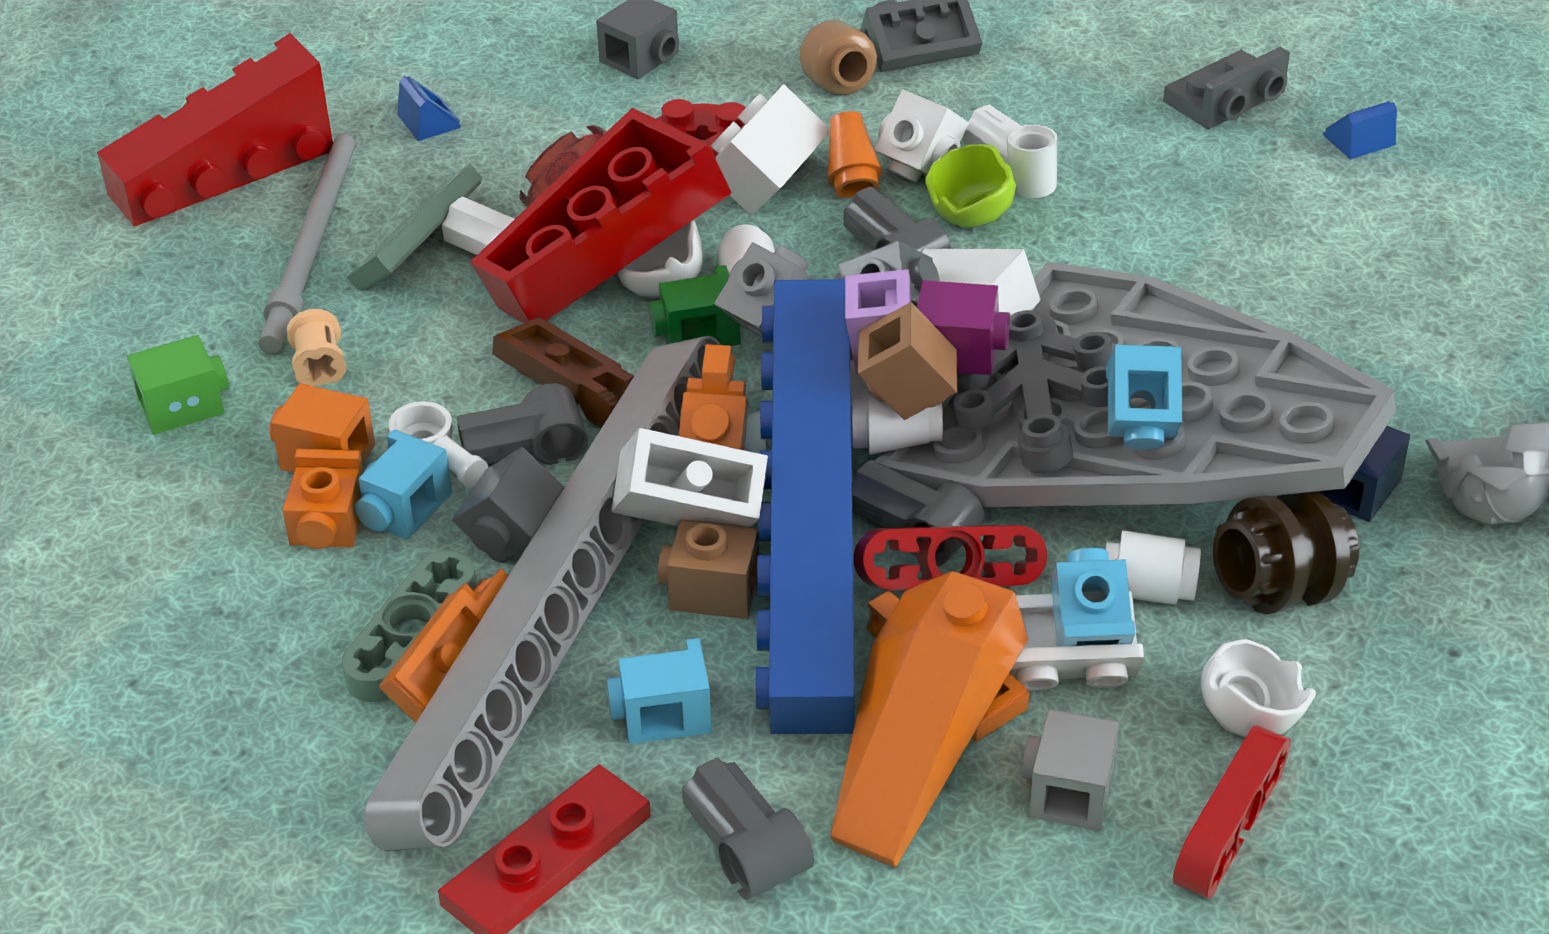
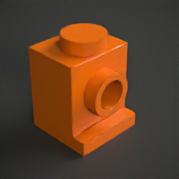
[282,448,364,549]

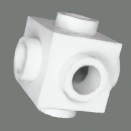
[874,89,969,184]

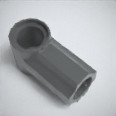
[844,187,951,252]
[456,383,588,465]
[852,459,985,566]
[682,757,814,900]

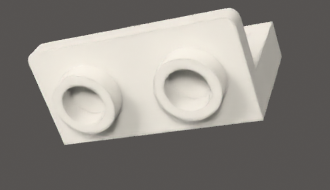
[1009,591,1144,691]

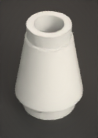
[852,391,943,455]

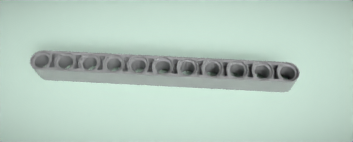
[364,336,721,852]

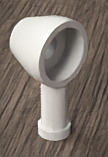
[389,401,488,488]

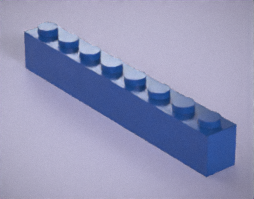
[756,279,855,734]

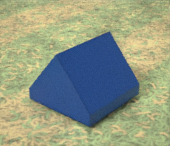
[397,75,461,141]
[1323,101,1397,160]

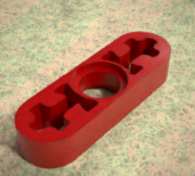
[853,525,1047,590]
[1173,725,1291,899]

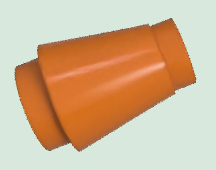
[828,111,883,198]

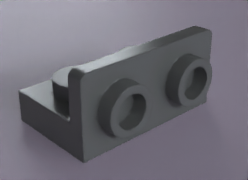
[860,0,983,72]
[1163,47,1290,130]

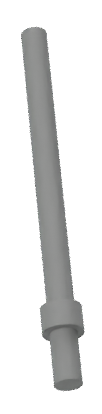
[258,134,356,354]

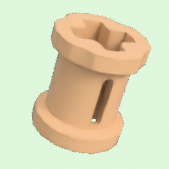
[287,309,346,386]

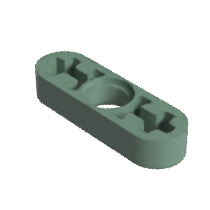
[342,550,477,702]

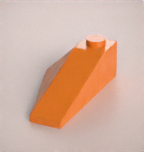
[830,571,1028,868]

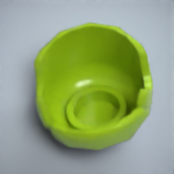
[926,144,1017,228]

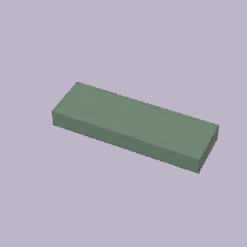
[346,164,483,291]

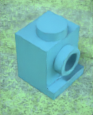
[1106,344,1182,450]
[355,429,452,540]
[1051,548,1135,647]
[606,638,712,744]

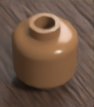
[799,20,877,95]

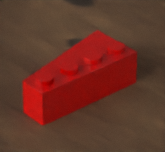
[97,33,333,227]
[470,108,732,323]

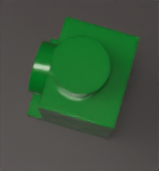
[648,265,741,346]

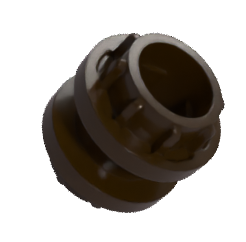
[1213,491,1359,614]

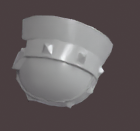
[1425,423,1549,525]

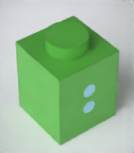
[126,335,229,435]

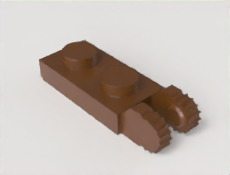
[492,317,634,428]

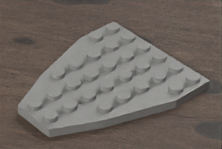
[874,262,1396,507]

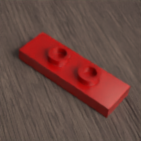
[438,764,651,934]

